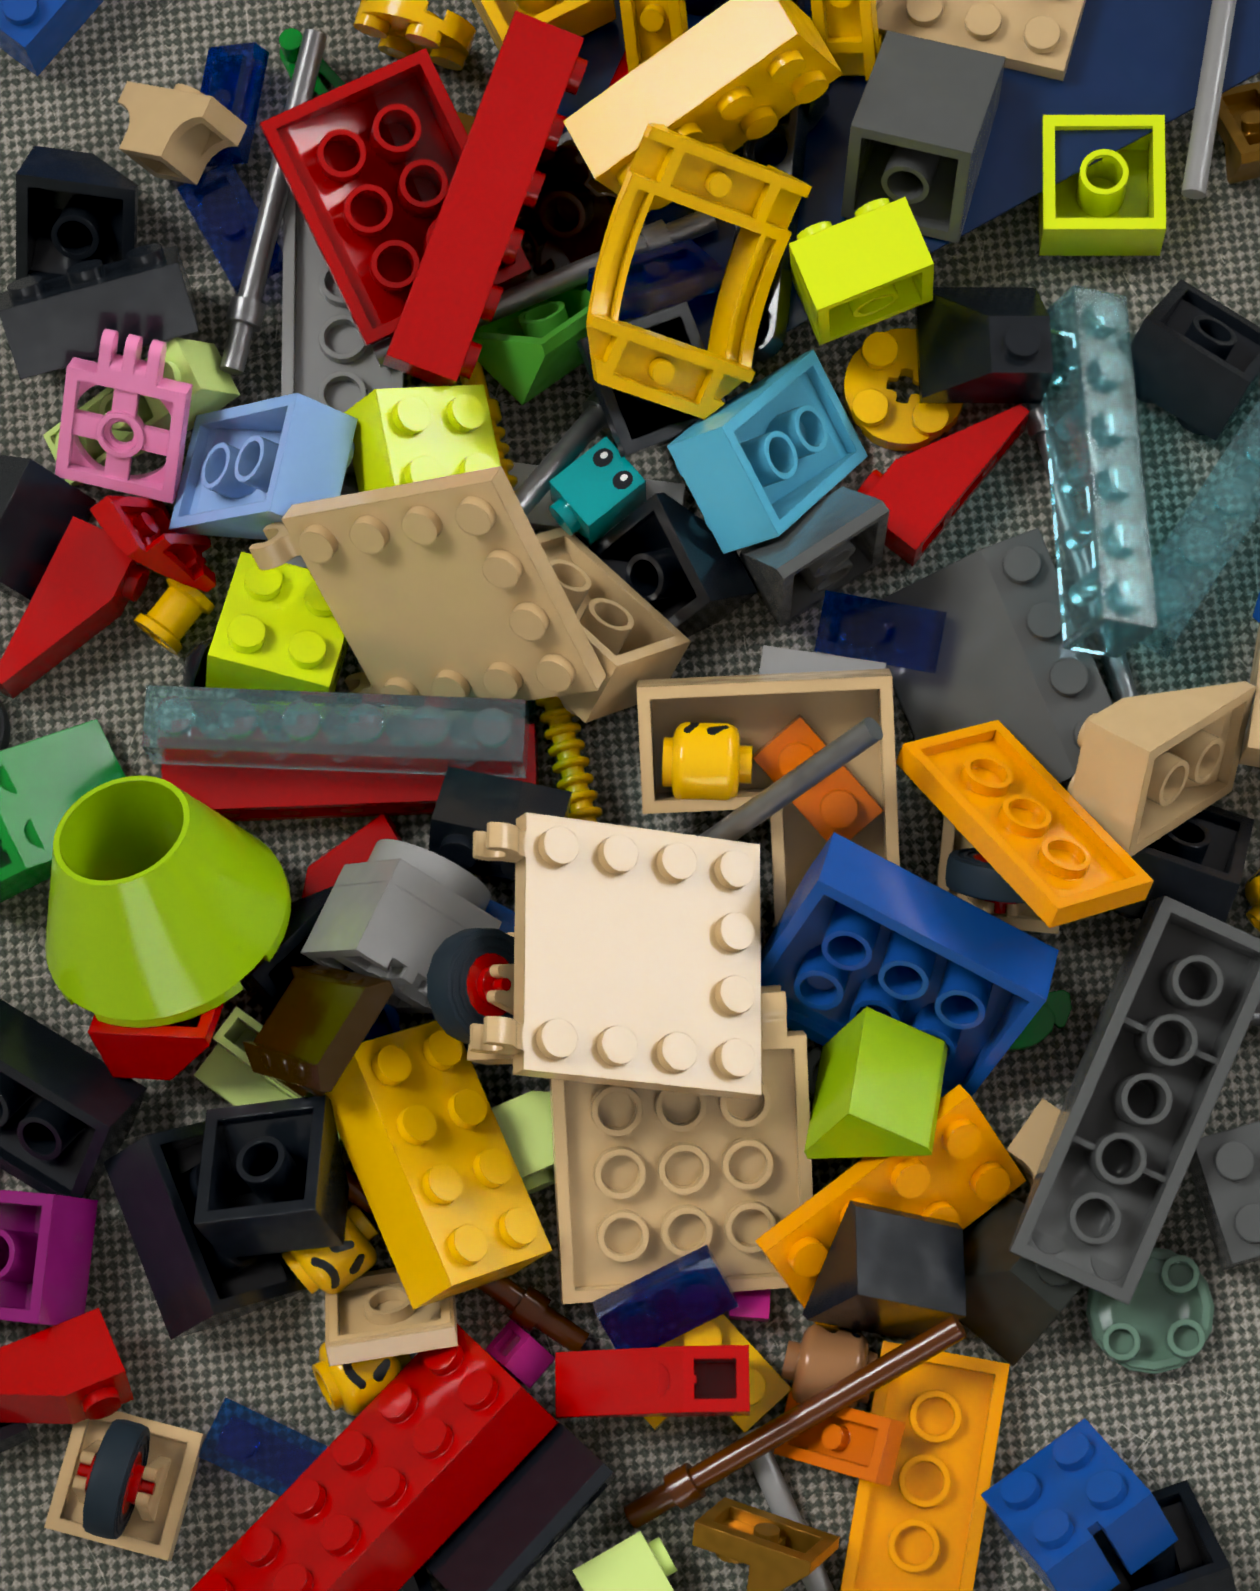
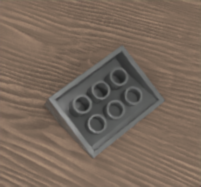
[862,528,1112,790]

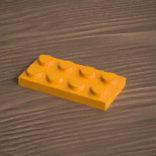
[896,720,1154,928]
[755,1084,1026,1327]
[840,1341,1010,1591]

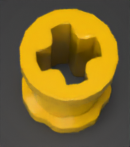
[133,578,215,655]

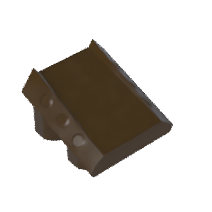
[514,131,646,275]
[242,965,394,1098]

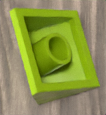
[804,1006,948,1159]

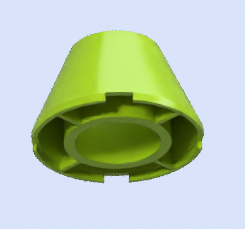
[45,775,291,1028]

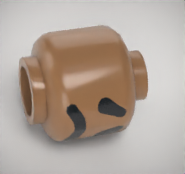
[781,1324,878,1408]

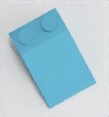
[667,349,868,554]

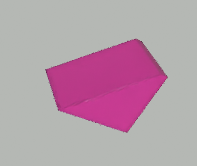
[729,1289,771,1322]
[485,1320,555,1389]

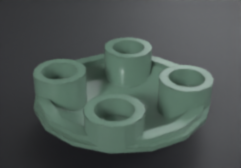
[1086,1248,1214,1374]

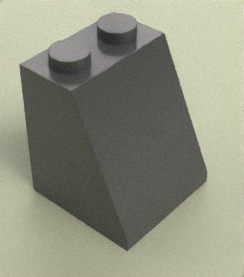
[841,30,1006,244]

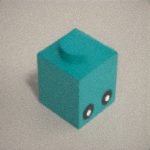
[549,436,647,546]

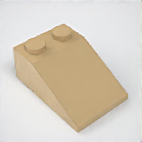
[536,527,691,723]
[1067,681,1256,857]

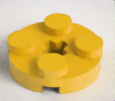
[353,0,476,71]
[843,328,963,451]

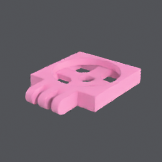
[55,328,193,504]

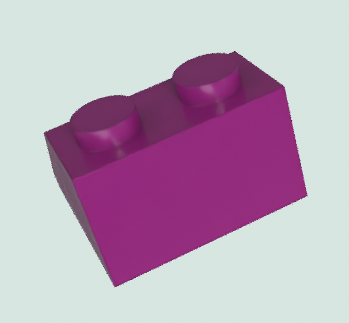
[0,1190,98,1325]

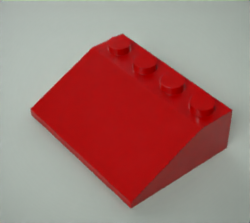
[259,48,532,347]

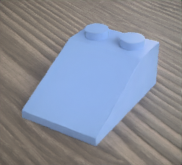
[169,393,358,540]

